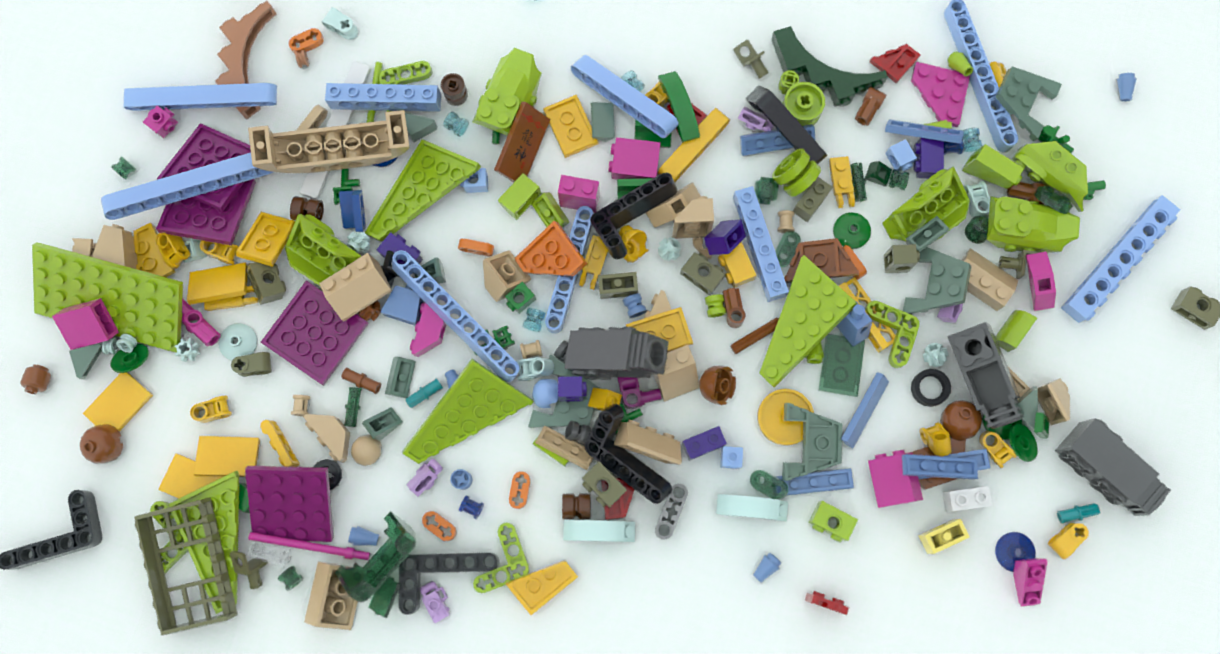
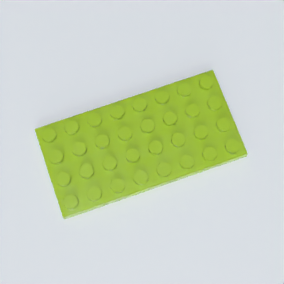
[32,242,183,353]

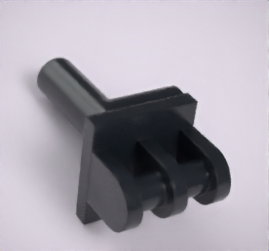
[381,250,399,287]

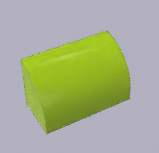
[498,174,542,220]
[995,310,1037,352]

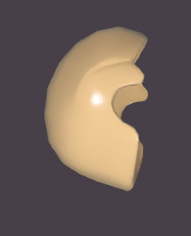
[351,434,382,466]

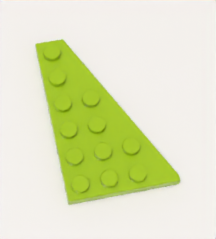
[365,139,481,242]
[759,255,857,388]
[402,359,534,464]
[168,471,239,614]

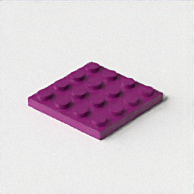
[157,123,251,212]
[156,179,256,246]
[260,280,369,386]
[245,466,334,542]

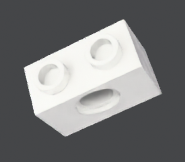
[942,486,993,512]

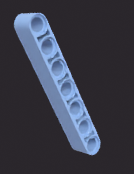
[571,55,678,138]
[545,206,593,334]

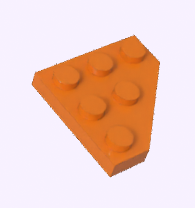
[514,221,588,276]

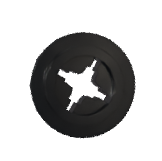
[313,459,343,490]

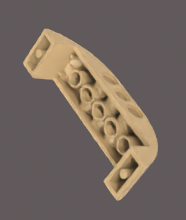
[248,110,410,173]

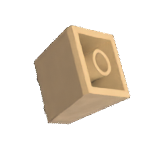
[92,224,138,269]
[653,345,700,402]

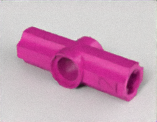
[182,299,221,347]

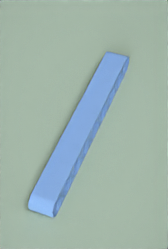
[944,0,1018,152]
[123,83,277,111]
[101,153,273,220]
[392,250,519,382]

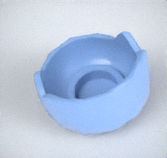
[532,379,558,408]

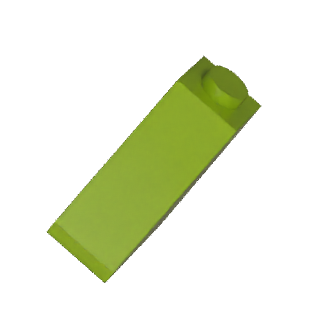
[962,144,1024,189]

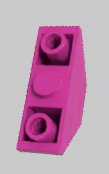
[1026,251,1056,311]
[410,303,446,357]
[1013,558,1048,607]

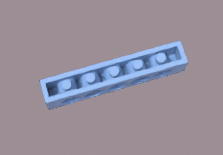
[325,83,441,112]
[733,186,789,302]

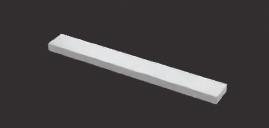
[299,61,371,200]

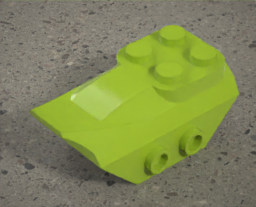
[472,48,542,136]
[1012,141,1088,212]
[882,167,970,242]
[987,196,1080,253]
[285,214,362,286]

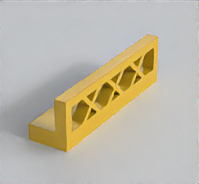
[839,277,896,353]

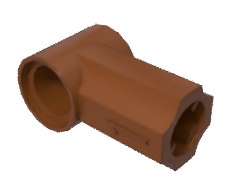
[854,87,887,126]
[1006,182,1048,205]
[722,288,746,328]

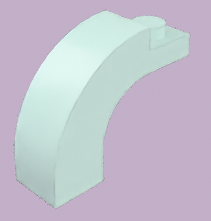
[716,494,788,521]
[563,520,635,542]

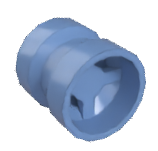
[623,293,647,318]
[450,469,473,490]

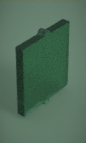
[368,574,401,618]

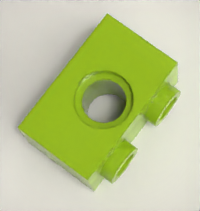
[808,501,858,543]

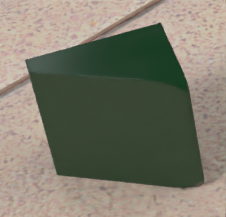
[865,161,892,186]

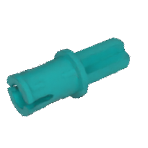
[405,378,443,408]
[1057,503,1100,524]

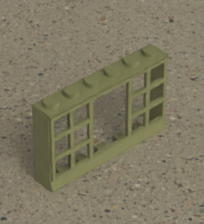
[134,497,238,636]

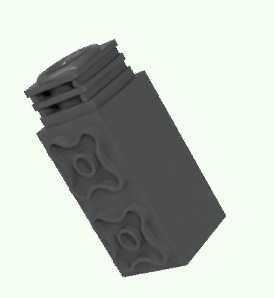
[947,322,1024,429]
[564,327,669,380]
[1055,418,1171,516]

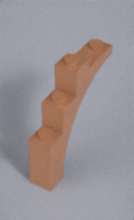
[215,1,277,120]

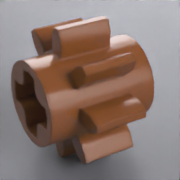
[358,300,381,321]

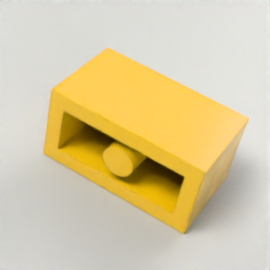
[717,242,757,288]

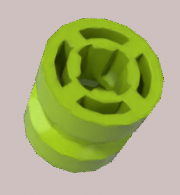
[778,71,799,95]
[705,294,726,318]

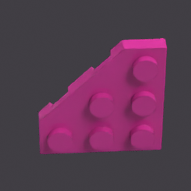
[911,61,970,127]

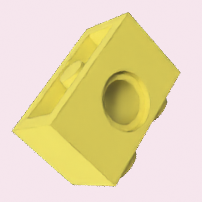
[918,519,970,554]

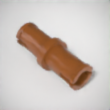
[341,368,382,394]

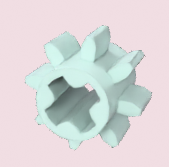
[347,231,370,254]
[658,237,681,261]
[175,338,201,362]
[922,343,949,367]

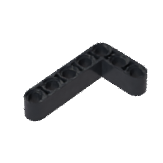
[745,85,828,164]
[590,173,677,260]
[585,404,672,504]
[0,490,102,570]
[399,553,500,615]

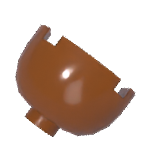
[699,366,736,405]
[940,400,982,441]
[79,424,123,464]

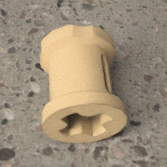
[777,210,795,233]
[520,340,543,359]
[291,395,311,416]

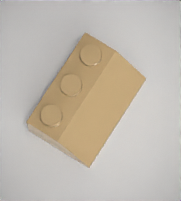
[672,196,714,239]
[961,248,1018,311]
[319,253,392,321]
[614,420,682,465]
[304,561,365,630]

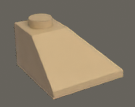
[483,250,531,302]
[1037,378,1070,425]

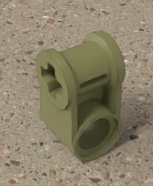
[231,352,272,377]

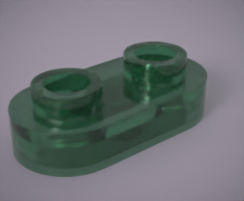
[1034,186,1073,214]
[775,231,801,267]
[750,470,788,500]

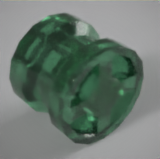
[111,156,136,180]
[889,169,909,190]
[277,566,304,591]

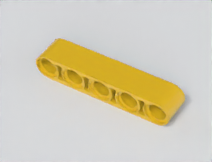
[657,108,730,182]

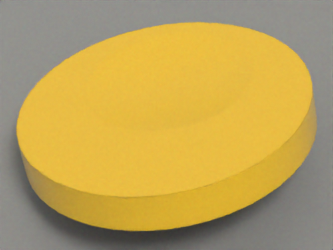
[757,389,814,446]

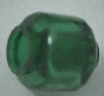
[754,177,779,205]
[964,216,989,244]

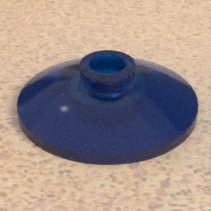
[995,532,1036,572]

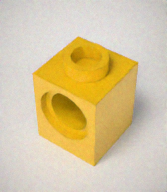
[588,388,622,411]

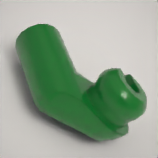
[1083,180,1106,200]

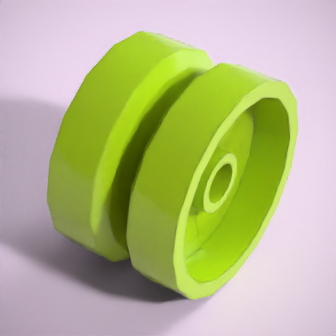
[782,82,825,126]
[772,148,821,197]

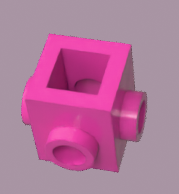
[143,106,178,139]

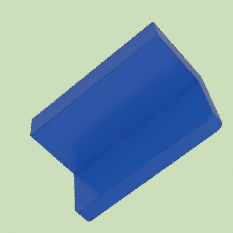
[339,190,366,232]

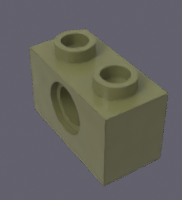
[793,177,833,223]
[884,244,920,273]
[680,252,725,296]
[246,262,286,305]
[598,272,638,299]
[1171,286,1220,330]
[582,461,627,508]

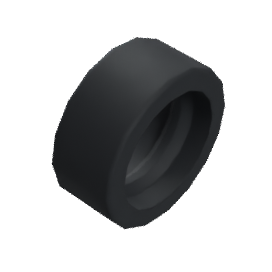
[911,369,951,407]

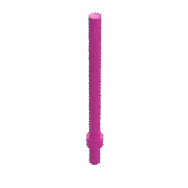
[248,532,370,561]

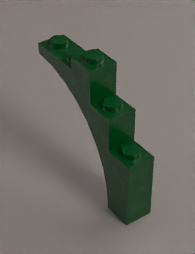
[771,26,888,107]

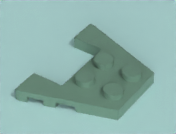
[995,66,1062,141]
[903,247,972,315]
[528,355,600,428]
[782,403,842,481]

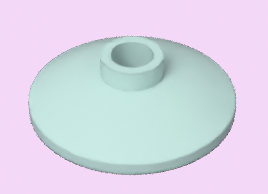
[219,323,257,360]

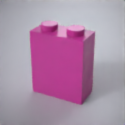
[608,137,660,179]
[558,175,600,213]
[52,298,119,350]
[868,450,923,508]

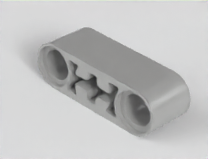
[655,484,688,539]

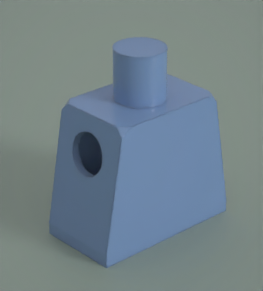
[381,284,423,326]
[836,301,872,347]

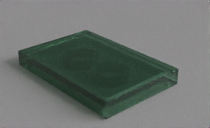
[818,334,865,397]

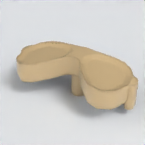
[692,237,712,259]

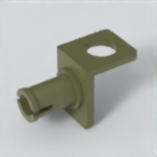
[733,39,769,79]
[999,250,1039,279]
[230,551,268,589]

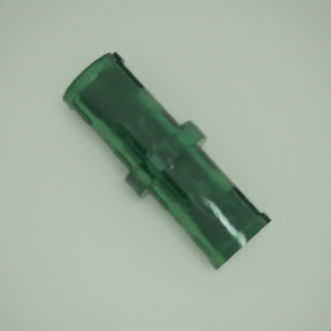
[850,163,867,202]
[344,387,362,427]

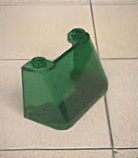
[335,511,416,602]

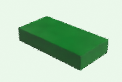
[1034,412,1050,439]

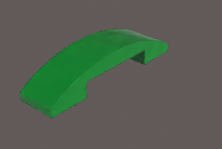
[658,71,700,143]

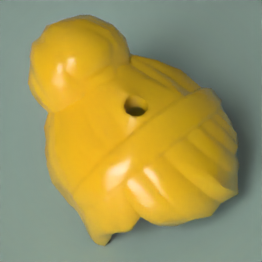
[619,225,649,263]

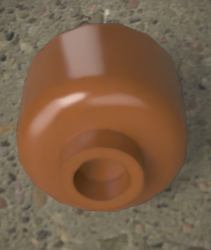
[20,364,52,395]

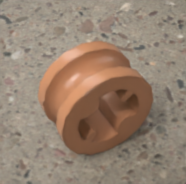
[295,50,309,68]

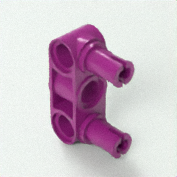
[617,377,662,409]

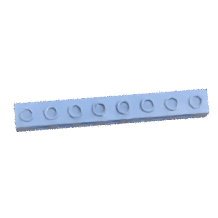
[1061,195,1181,323]

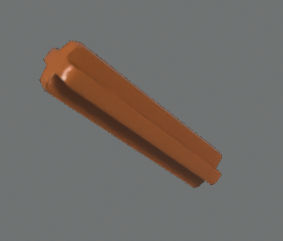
[730,318,779,354]

